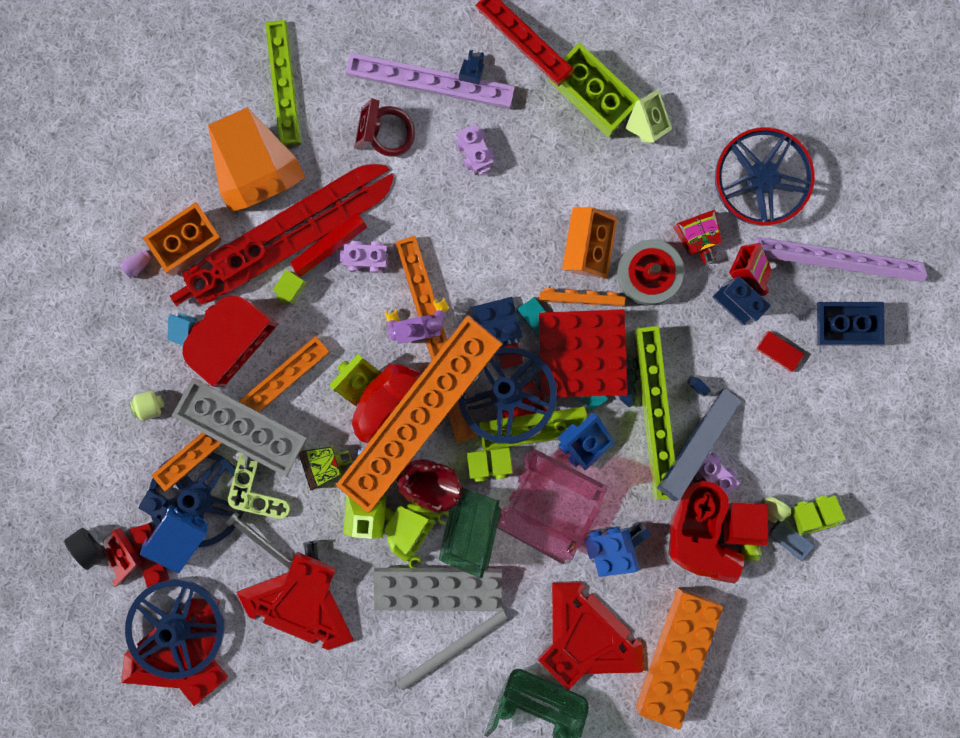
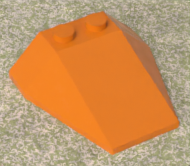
[208,107,306,212]

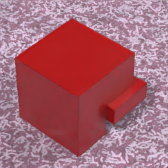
[722,502,768,546]

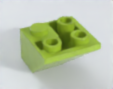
[343,495,386,539]

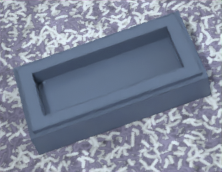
[768,521,815,562]

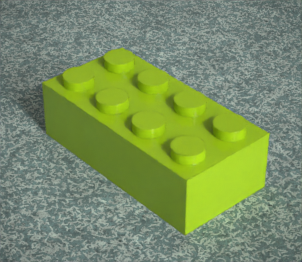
[548,42,640,138]

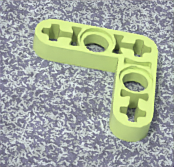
[228,453,290,519]

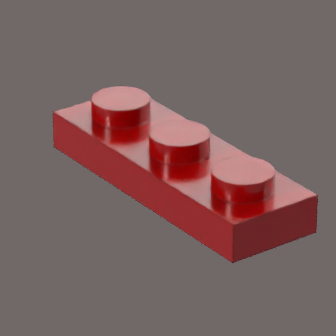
[129,522,169,588]

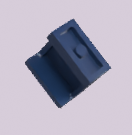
[712,276,771,325]

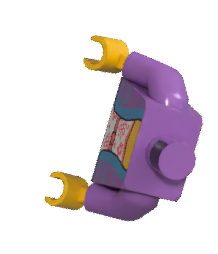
[385,298,449,344]

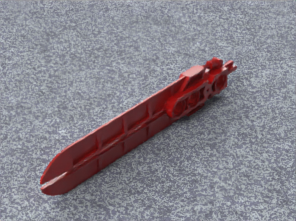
[170,164,394,306]

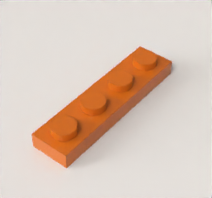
[538,288,625,307]

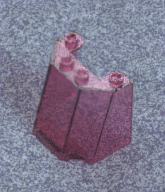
[494,448,609,564]

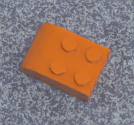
[142,202,222,276]

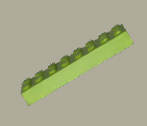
[479,406,587,450]

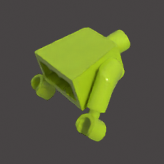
[384,504,449,568]

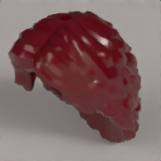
[396,459,462,513]

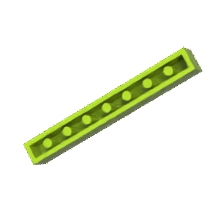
[633,326,675,500]

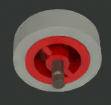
[617,239,684,305]

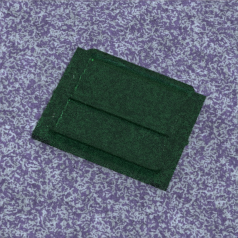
[439,488,501,578]

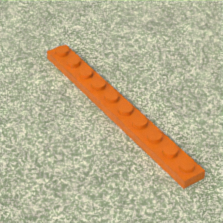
[395,236,477,443]
[151,336,331,492]

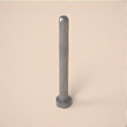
[226,511,292,569]

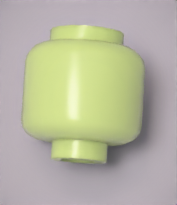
[130,390,165,421]

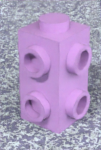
[455,124,495,176]
[340,241,388,273]
[694,453,740,496]

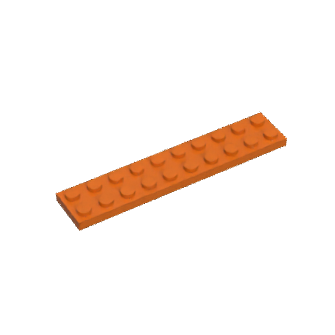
[336,315,503,513]

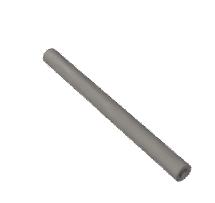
[397,609,508,690]

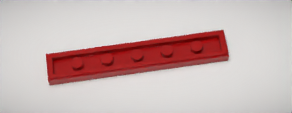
[475,0,574,87]

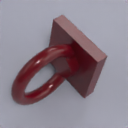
[354,98,415,157]

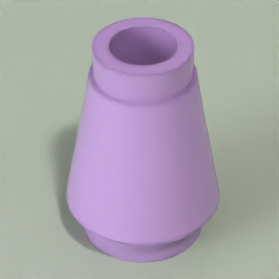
[119,249,153,279]

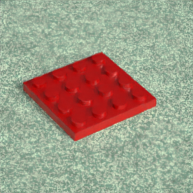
[539,309,627,398]

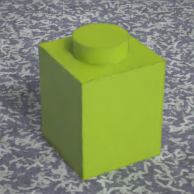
[272,269,307,304]

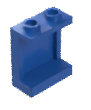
[140,505,208,573]

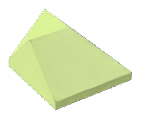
[626,89,672,143]

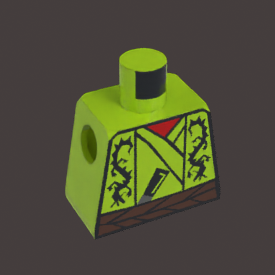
[299,446,353,491]

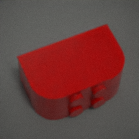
[182,296,279,387]

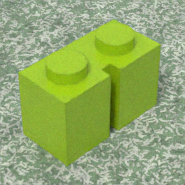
[467,447,512,482]
[791,495,846,536]

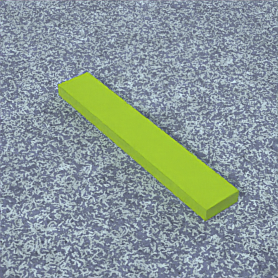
[265,20,301,146]

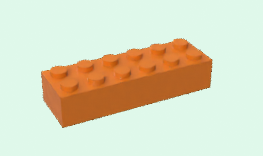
[635,587,723,730]

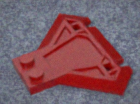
[236,552,354,650]
[537,582,643,691]
[121,598,228,706]

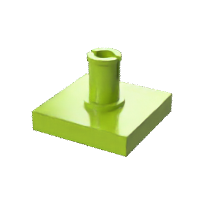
[329,354,382,406]

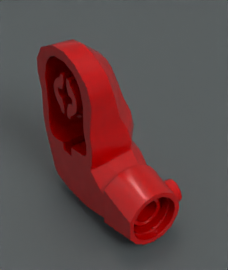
[352,363,422,444]
[668,481,744,584]

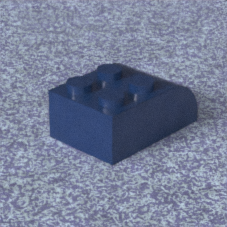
[817,302,885,346]

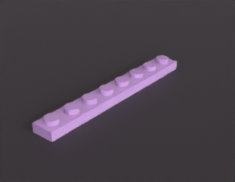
[346,53,515,109]
[754,237,928,282]

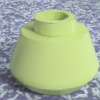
[764,496,792,523]

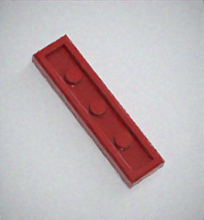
[290,213,367,277]

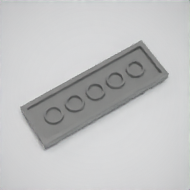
[172,378,308,477]
[373,568,502,611]

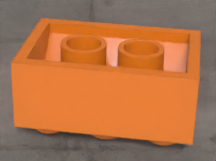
[562,207,618,279]

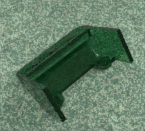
[484,669,589,738]

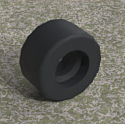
[64,528,105,570]

